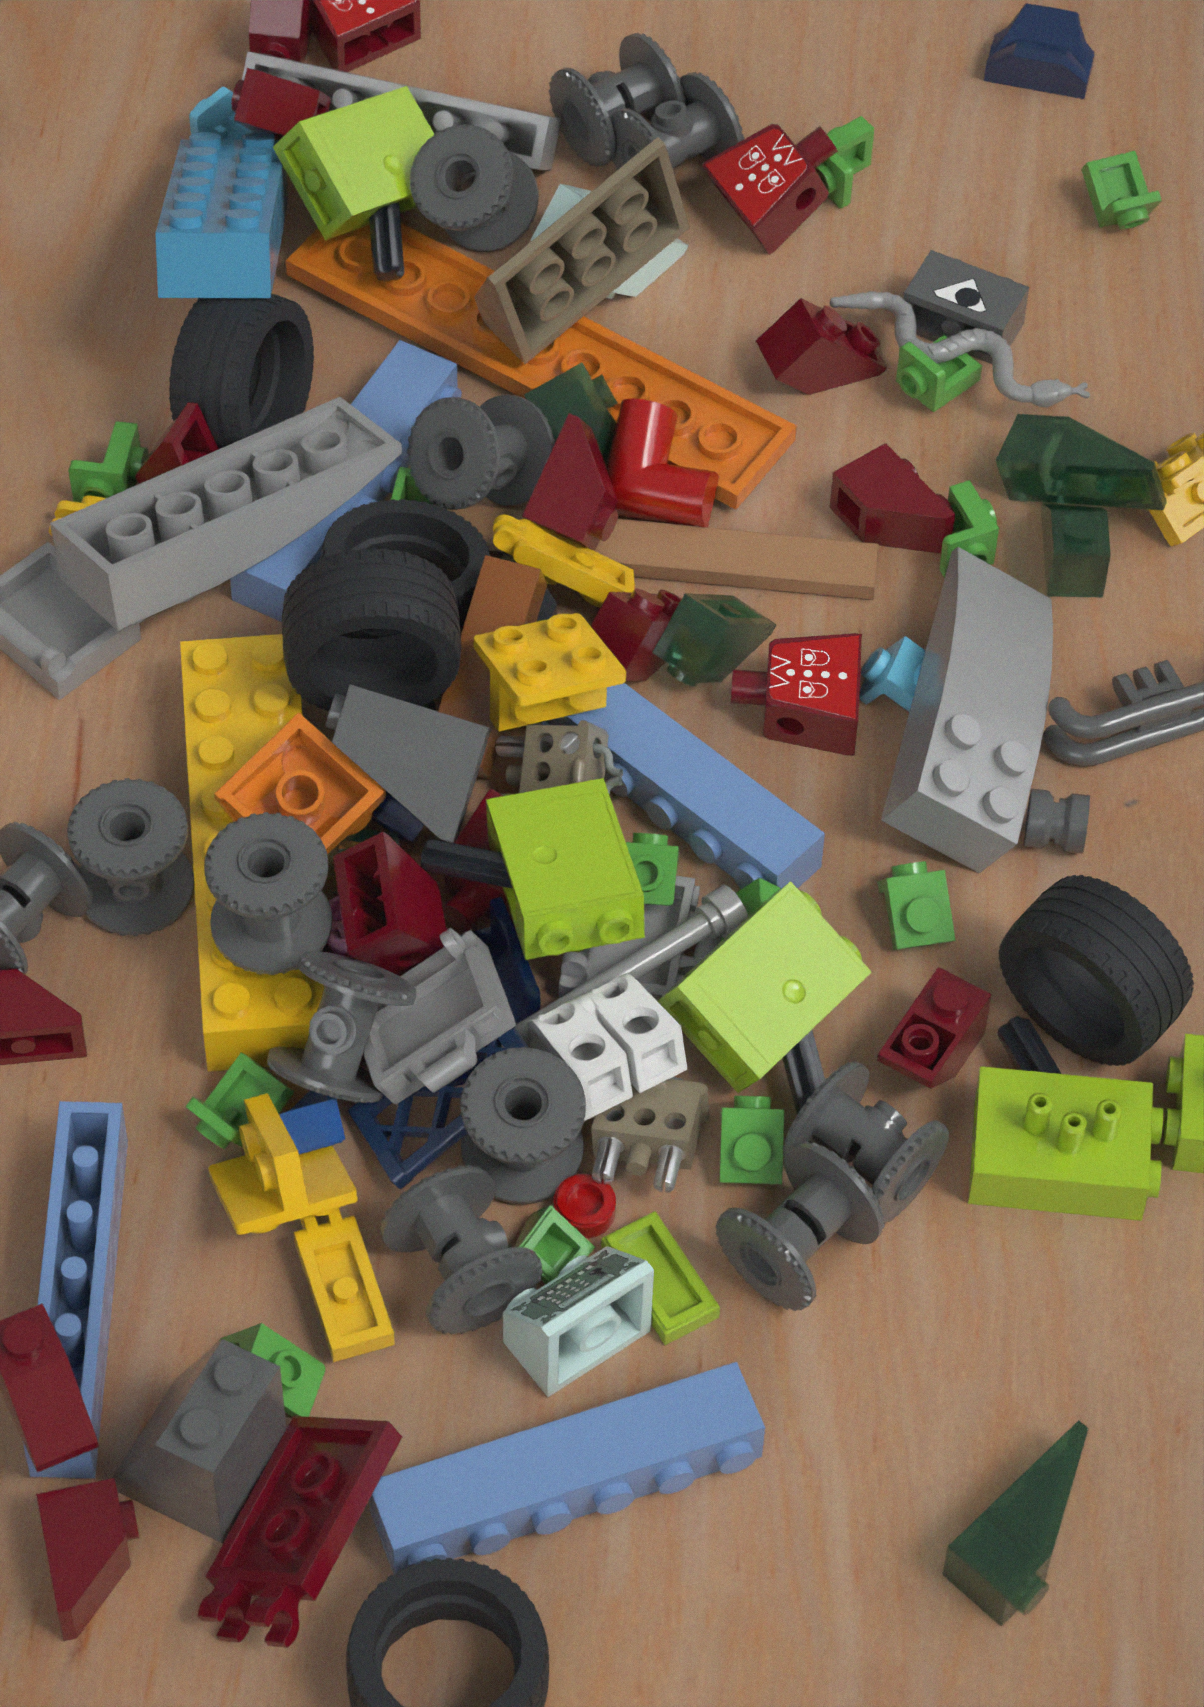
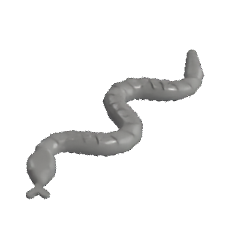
[830,291,1090,407]

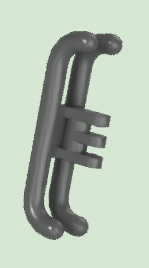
[1043,660,1204,766]

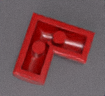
[606,398,719,527]

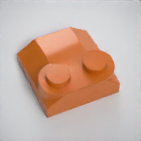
[214,712,386,854]

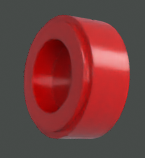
[554,1174,616,1239]

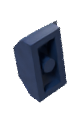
[984,3,1095,99]

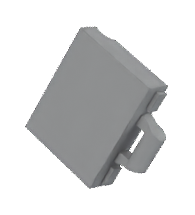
[0,542,141,700]
[559,876,722,1001]
[364,928,516,1105]

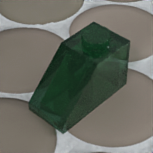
[524,363,618,464]
[1041,503,1111,598]
[652,593,777,686]

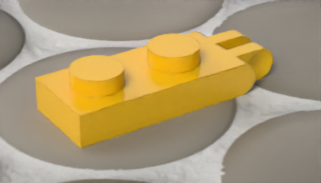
[493,514,635,608]
[293,1209,395,1362]

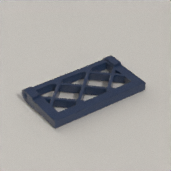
[348,1027,529,1190]

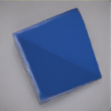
[279,1090,346,1154]

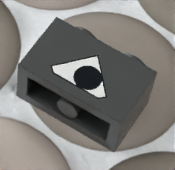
[903,250,1029,364]

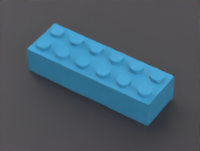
[155,132,288,298]

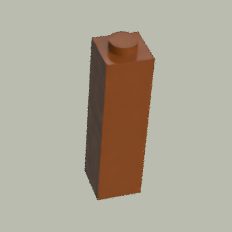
[438,555,547,780]

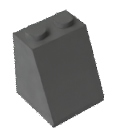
[326,684,492,843]
[112,1339,286,1544]

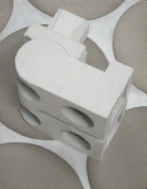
[528,973,687,1121]

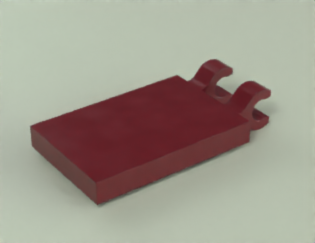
[197,1416,402,1648]

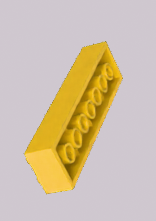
[180,634,324,1072]

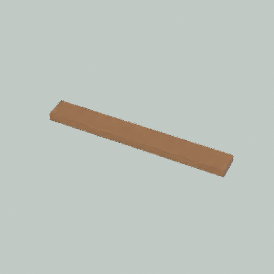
[433,503,879,600]

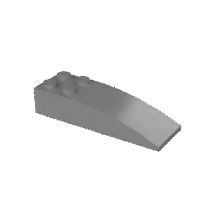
[50,397,402,631]
[881,546,1053,873]

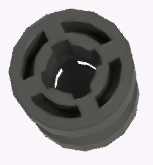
[1024,788,1090,854]

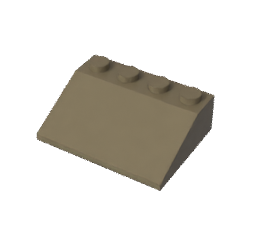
[474,137,690,364]

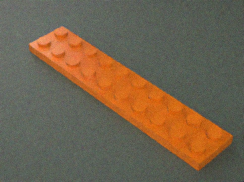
[286,223,797,510]

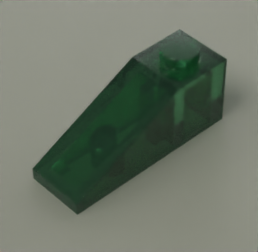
[995,414,1167,510]
[942,1420,1089,1626]

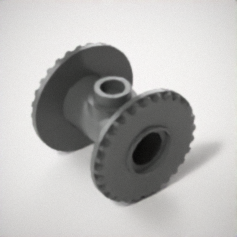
[549,33,686,166]
[610,72,744,172]
[410,125,539,252]
[407,395,555,510]
[67,778,194,936]
[204,812,332,975]
[0,822,93,974]
[267,951,417,1103]
[461,1047,586,1205]
[783,1061,949,1225]
[716,1141,885,1311]
[380,1165,543,1335]

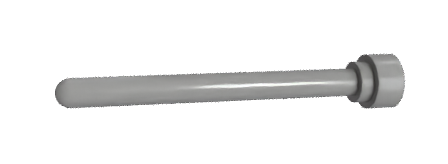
[502,885,748,1048]

